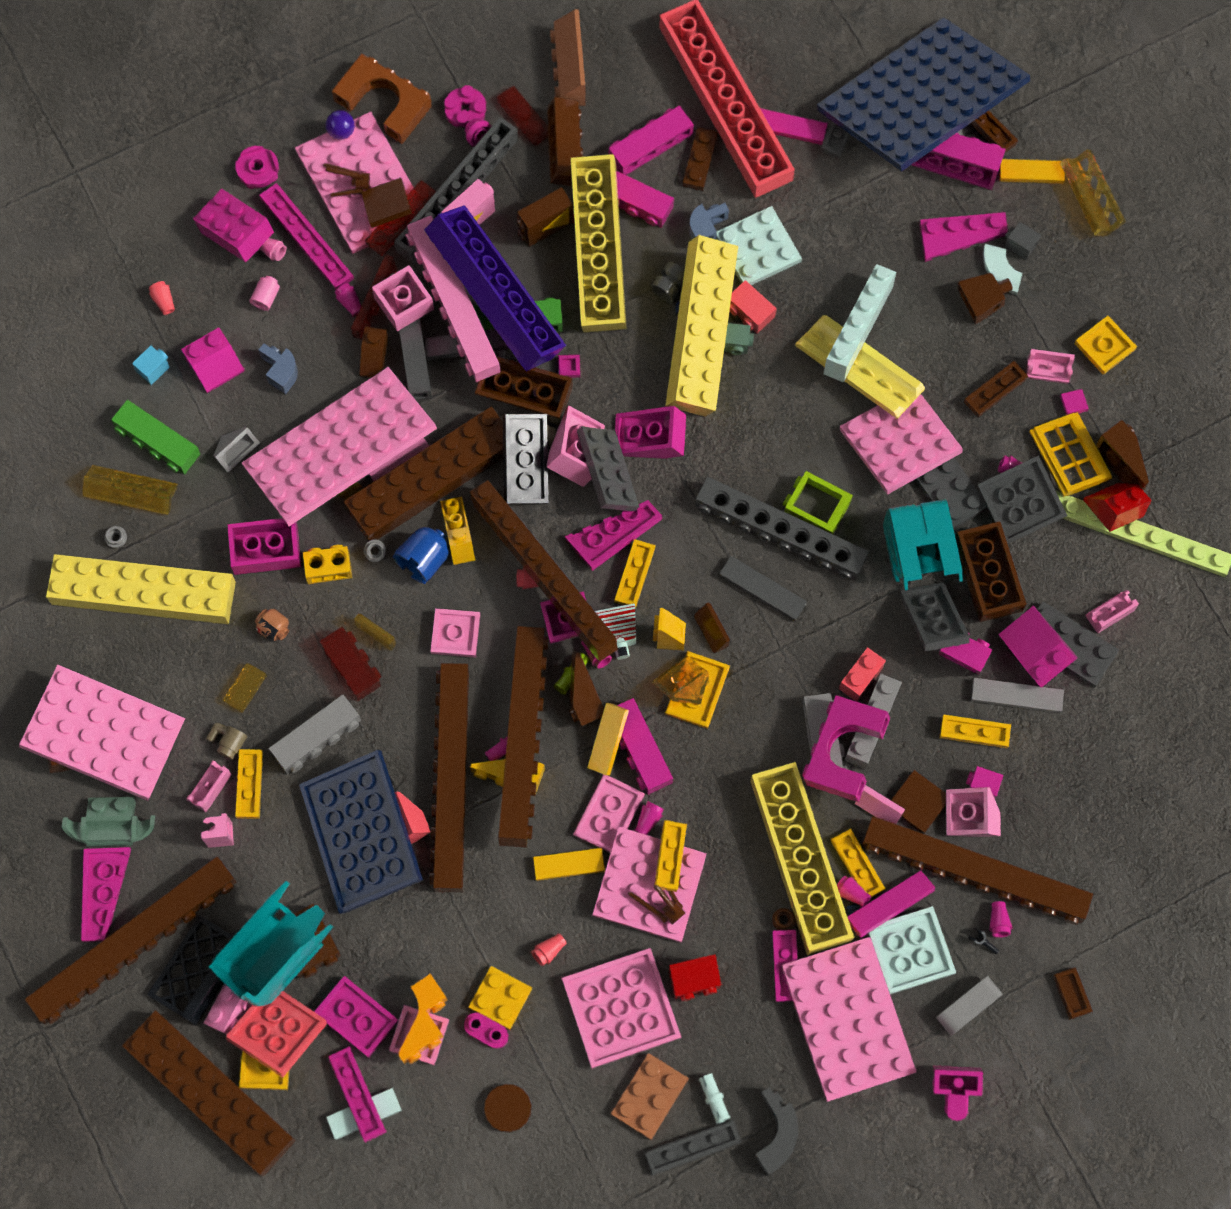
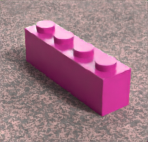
[609,106,694,175]
[616,171,674,228]
[617,698,673,795]

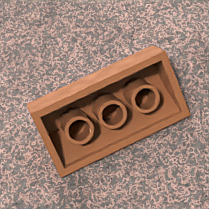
[550,9,586,106]

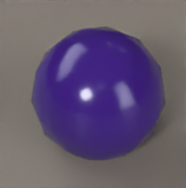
[325,110,355,140]

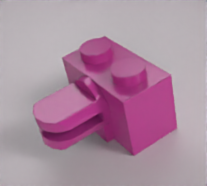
[933,1065,983,1121]

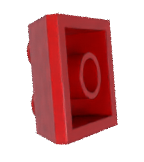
[1083,483,1152,532]
[668,954,721,1002]

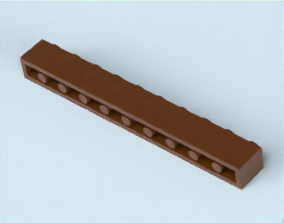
[470,480,618,662]
[498,626,549,847]
[430,663,469,892]
[862,816,1093,925]
[25,856,236,1025]

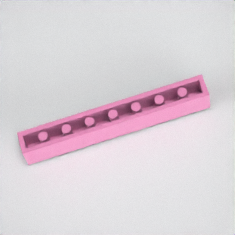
[405,216,500,382]

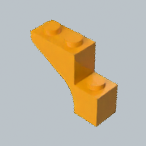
[399,974,447,1064]

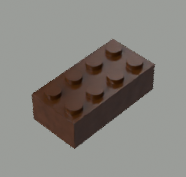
[955,521,1026,623]

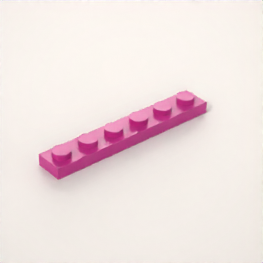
[260,183,354,290]

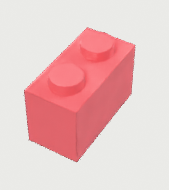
[729,280,777,334]
[839,647,886,702]

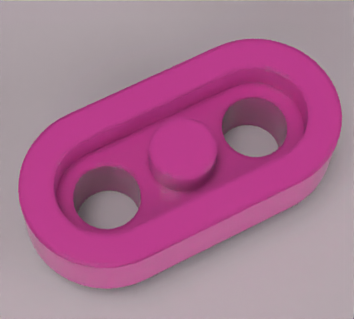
[464,1013,508,1049]

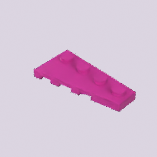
[919,212,1008,262]
[565,500,662,571]
[81,847,132,942]

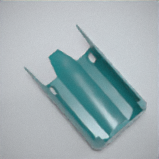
[209,881,334,1006]

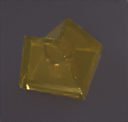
[652,655,709,704]

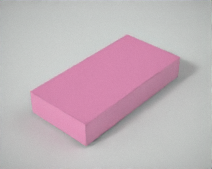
[855,785,905,824]

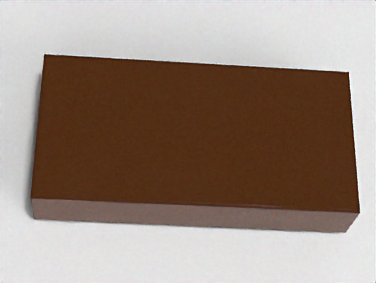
[1053,967,1093,1020]

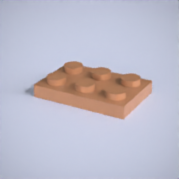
[611,1053,689,1140]

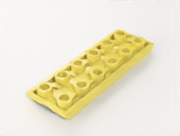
[795,315,925,419]

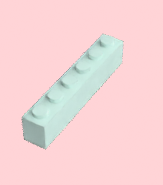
[824,264,896,382]

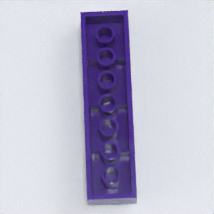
[424,205,567,371]

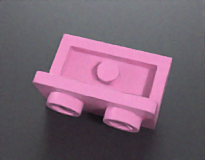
[204,983,252,1035]

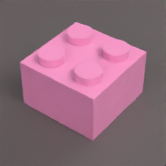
[372,265,434,331]

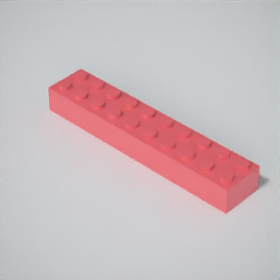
[659,0,795,198]

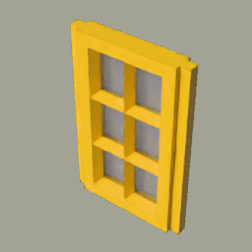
[1029,412,1112,497]

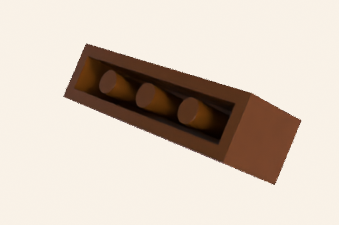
[547,97,583,186]

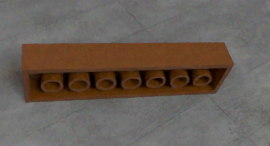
[344,406,503,541]
[123,1010,296,1177]

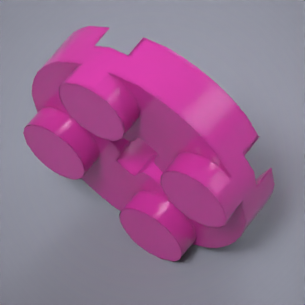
[444,85,486,128]
[235,146,279,189]

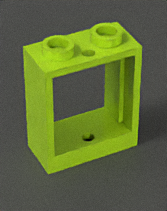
[783,471,853,534]

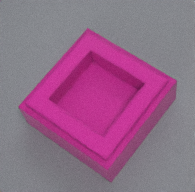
[558,354,580,378]
[1060,389,1089,415]

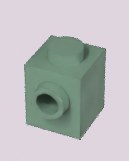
[724,323,754,355]

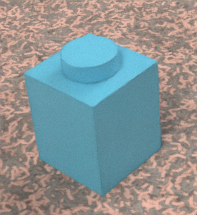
[132,346,170,385]

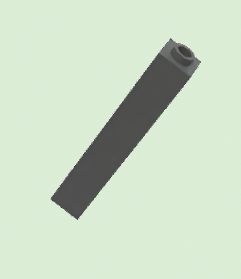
[391,271,432,401]

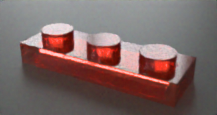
[497,85,549,146]

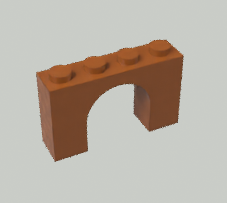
[332,54,432,144]

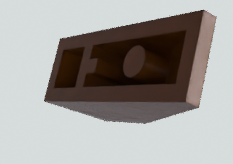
[569,651,604,726]

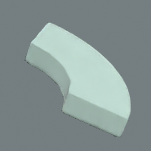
[983,244,1022,296]

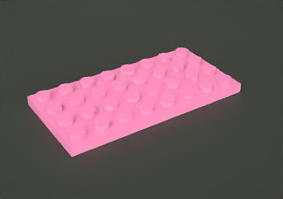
[242,367,437,526]

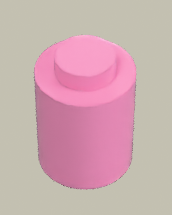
[249,276,280,311]

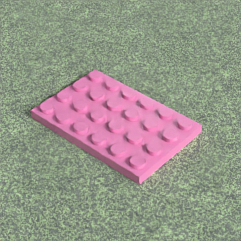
[295,112,424,254]
[19,665,185,801]
[781,937,916,1102]

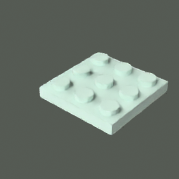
[716,206,802,285]
[868,906,956,995]

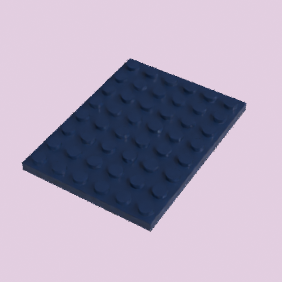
[817,17,1030,172]

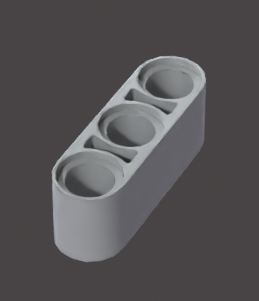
[936,976,1003,1036]

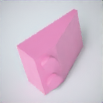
[547,406,605,487]

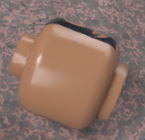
[255,609,289,642]

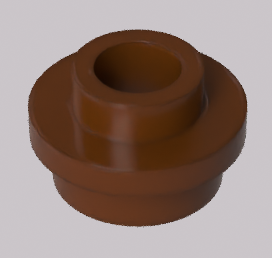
[772,908,795,931]

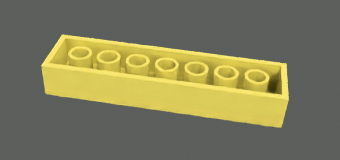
[571,154,626,332]
[665,235,738,416]
[46,554,236,624]
[750,762,854,955]

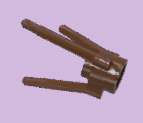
[323,163,370,197]
[628,885,686,925]

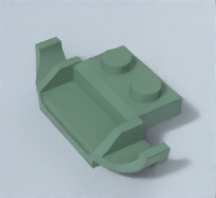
[62,797,155,846]

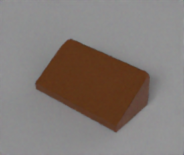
[694,602,730,653]

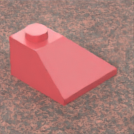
[395,792,431,844]

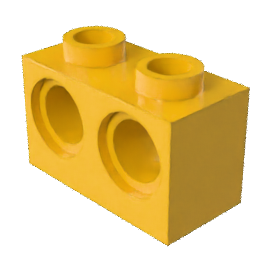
[303,545,352,584]

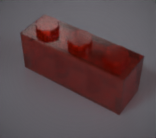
[320,626,382,701]

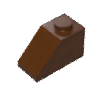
[360,327,389,378]

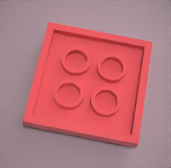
[226,991,327,1078]

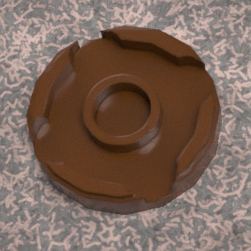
[484,1084,532,1133]

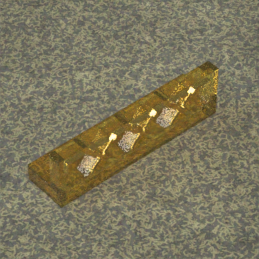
[1060,149,1126,236]
[83,465,178,515]

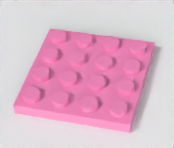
[840,394,963,495]
[592,827,707,943]
[562,948,681,1069]

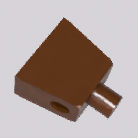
[957,273,1013,324]

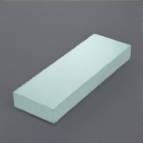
[326,1088,402,1140]

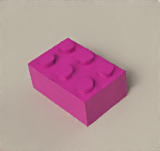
[193,188,274,263]
[227,518,301,575]

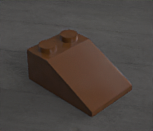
[1096,420,1149,491]

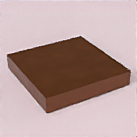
[361,177,412,228]
[891,770,946,834]

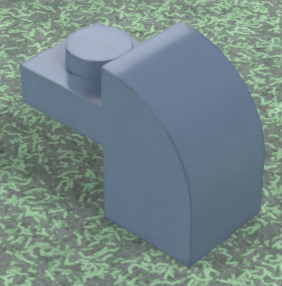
[689,203,729,240]
[259,343,298,395]

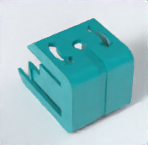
[883,499,963,590]

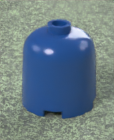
[393,527,449,584]

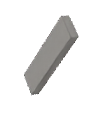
[971,678,1064,713]

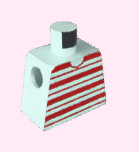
[595,604,636,660]

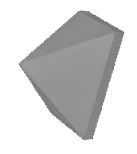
[214,426,260,472]

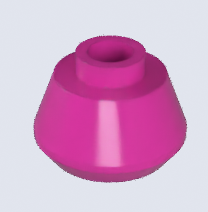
[465,118,492,147]

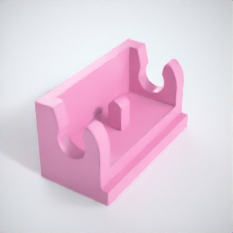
[1026,349,1075,384]
[1085,590,1139,634]
[186,760,232,813]
[201,813,234,848]

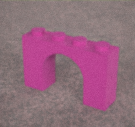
[803,695,890,802]

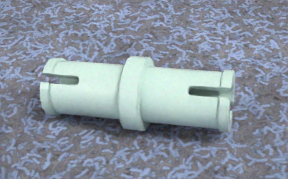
[698,1074,730,1124]

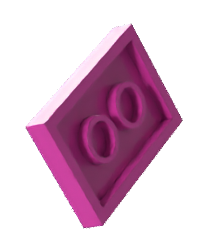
[315,976,399,1058]

